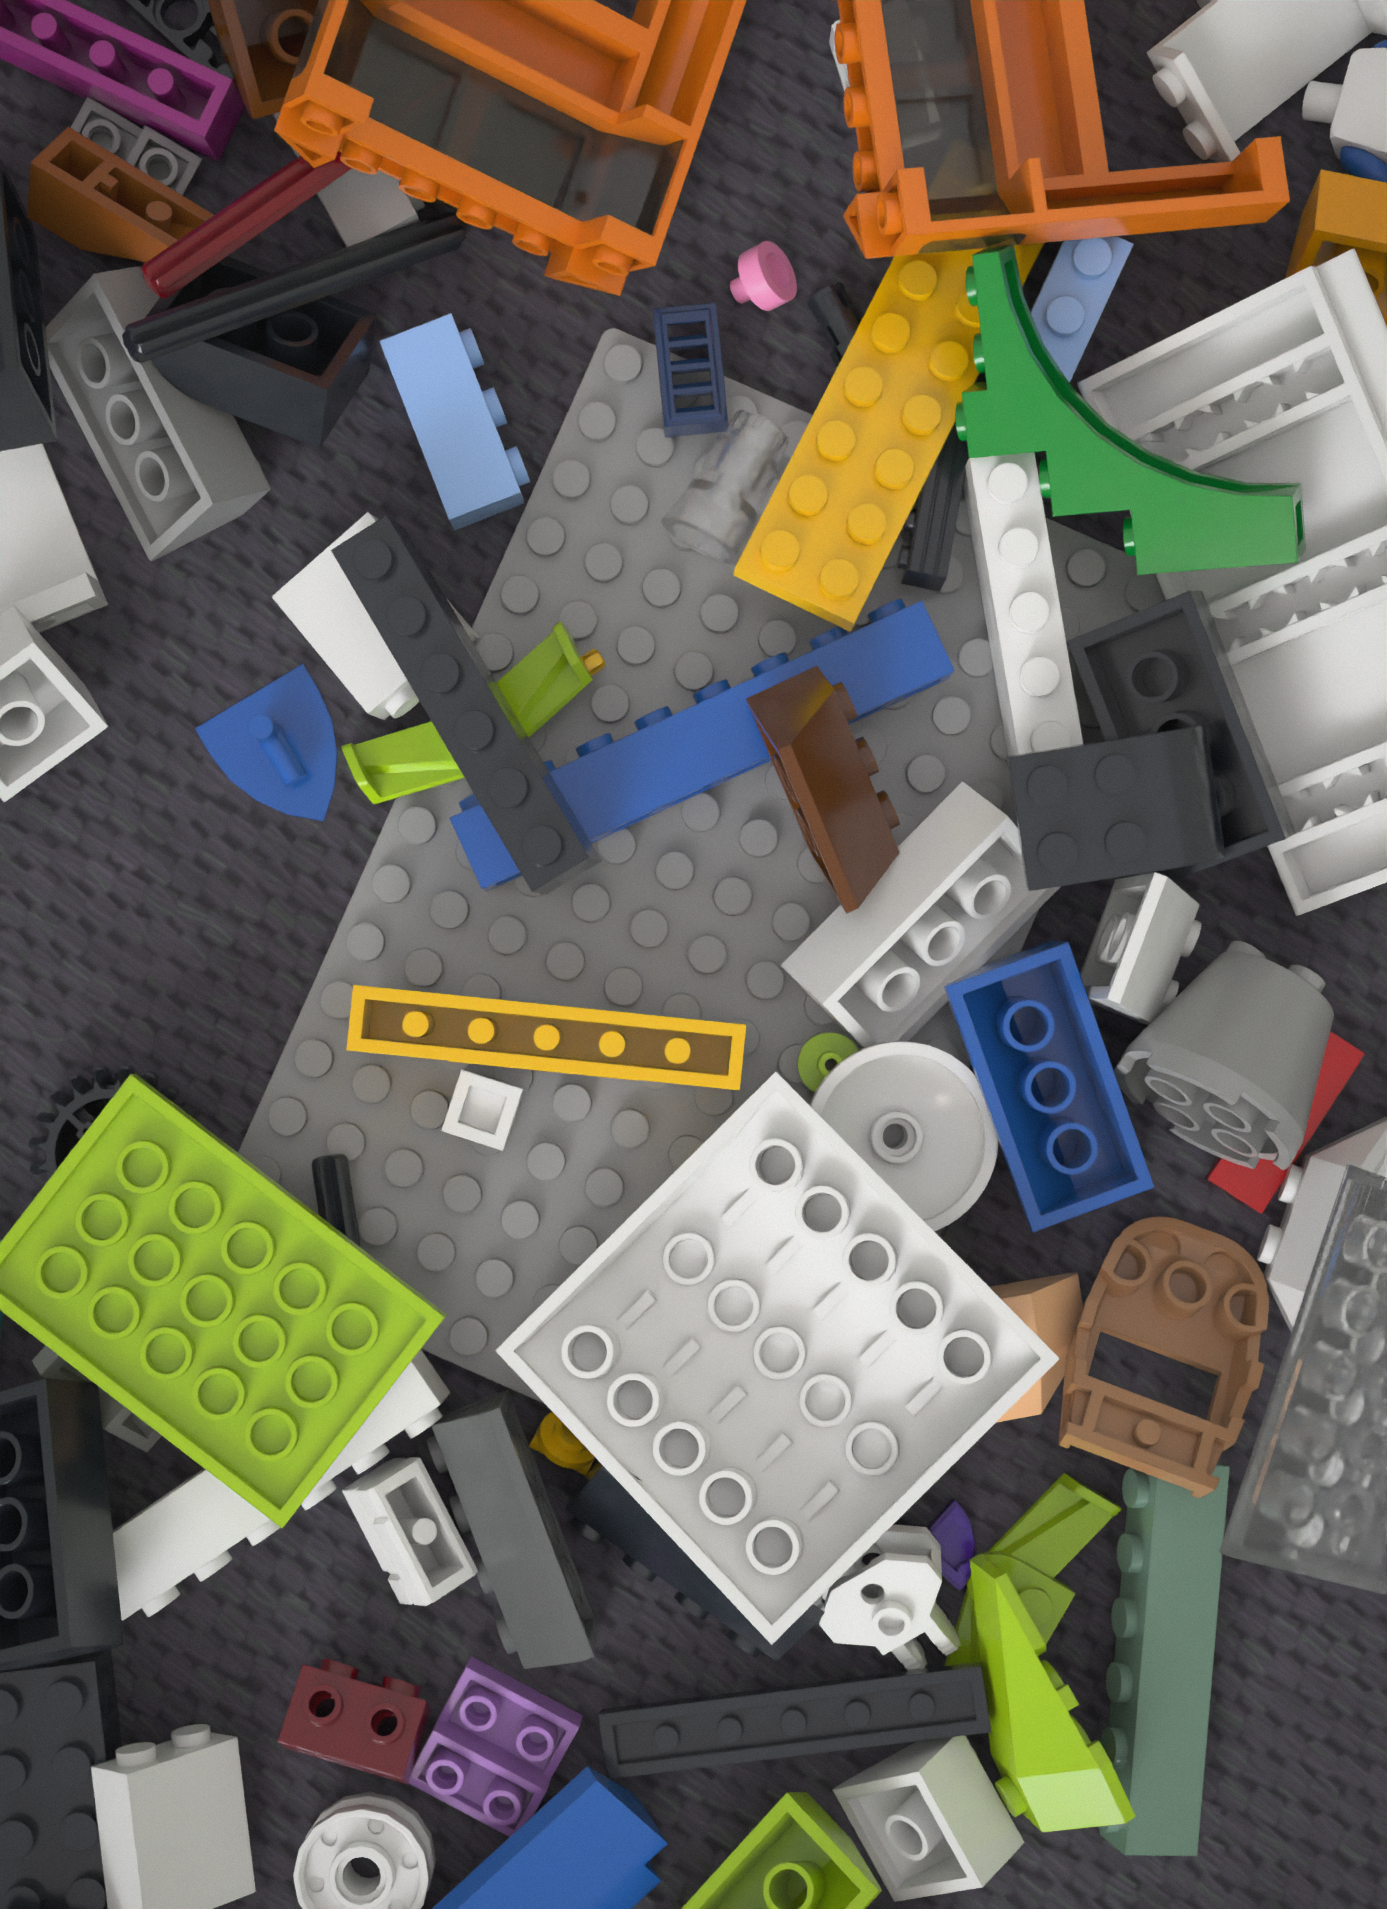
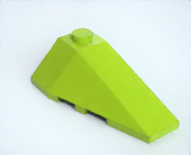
[970,1553,1136,1832]

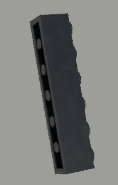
[331,515,602,895]

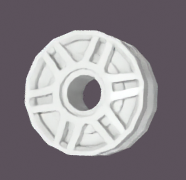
[293,1792,436,1909]

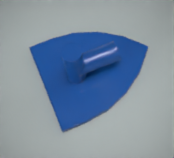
[195,664,337,821]

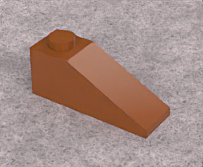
[27,127,214,262]

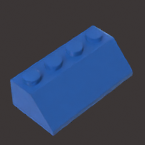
[944,940,1154,1232]

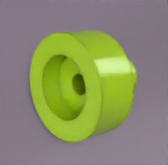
[797,1032,859,1093]

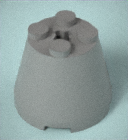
[1114,941,1334,1170]

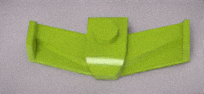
[341,620,593,805]
[945,1473,1122,1666]

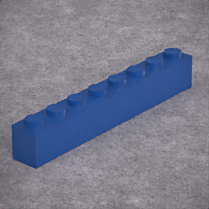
[449,598,955,892]

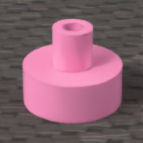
[730,241,797,311]

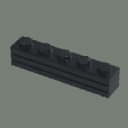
[897,422,968,592]

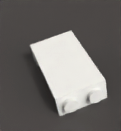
[1147,0,1387,162]
[0,444,108,633]

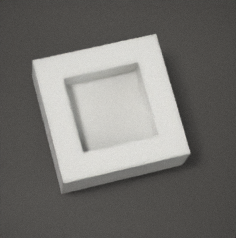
[441,1069,524,1151]

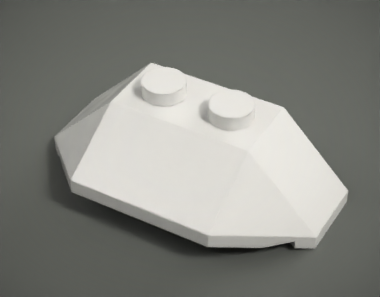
[1257,1117,1387,1367]

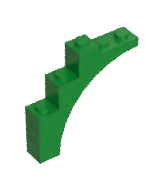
[955,244,1306,575]

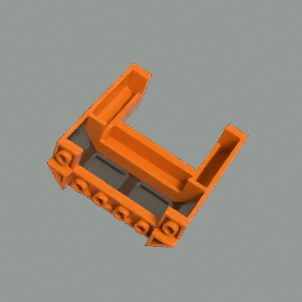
[274,0,747,296]
[831,0,1290,259]

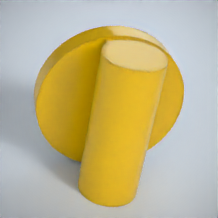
[529,1412,595,1476]

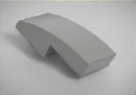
[71,96,202,196]

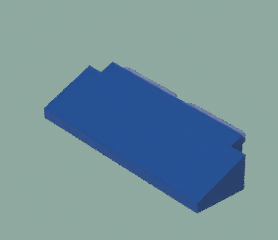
[432,1766,668,1909]

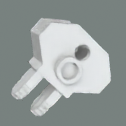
[819,1524,961,1671]

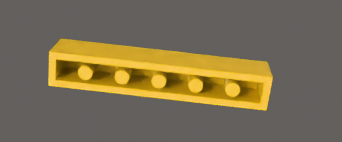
[346,985,746,1090]

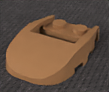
[1058,1216,1269,1499]

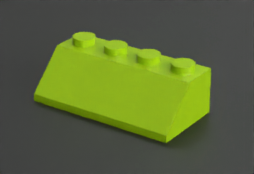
[681,1792,882,1909]

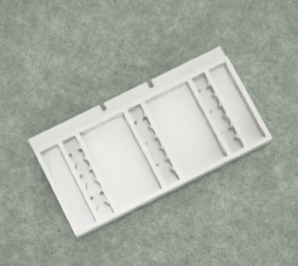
[1077,249,1387,916]

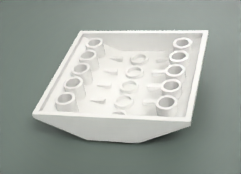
[495,1072,1060,1645]

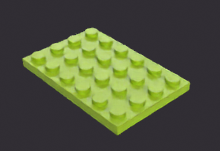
[0,1074,447,1528]

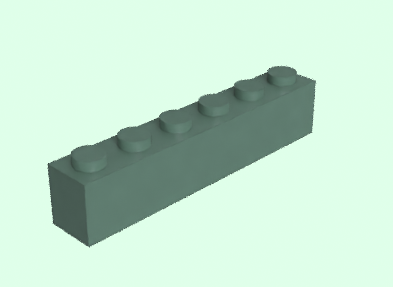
[1098,1461,1230,1856]

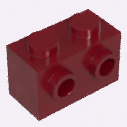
[277,1659,431,1785]

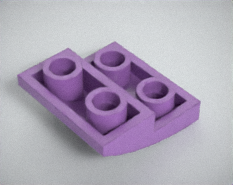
[408,1656,583,1837]

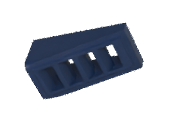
[653,303,728,438]

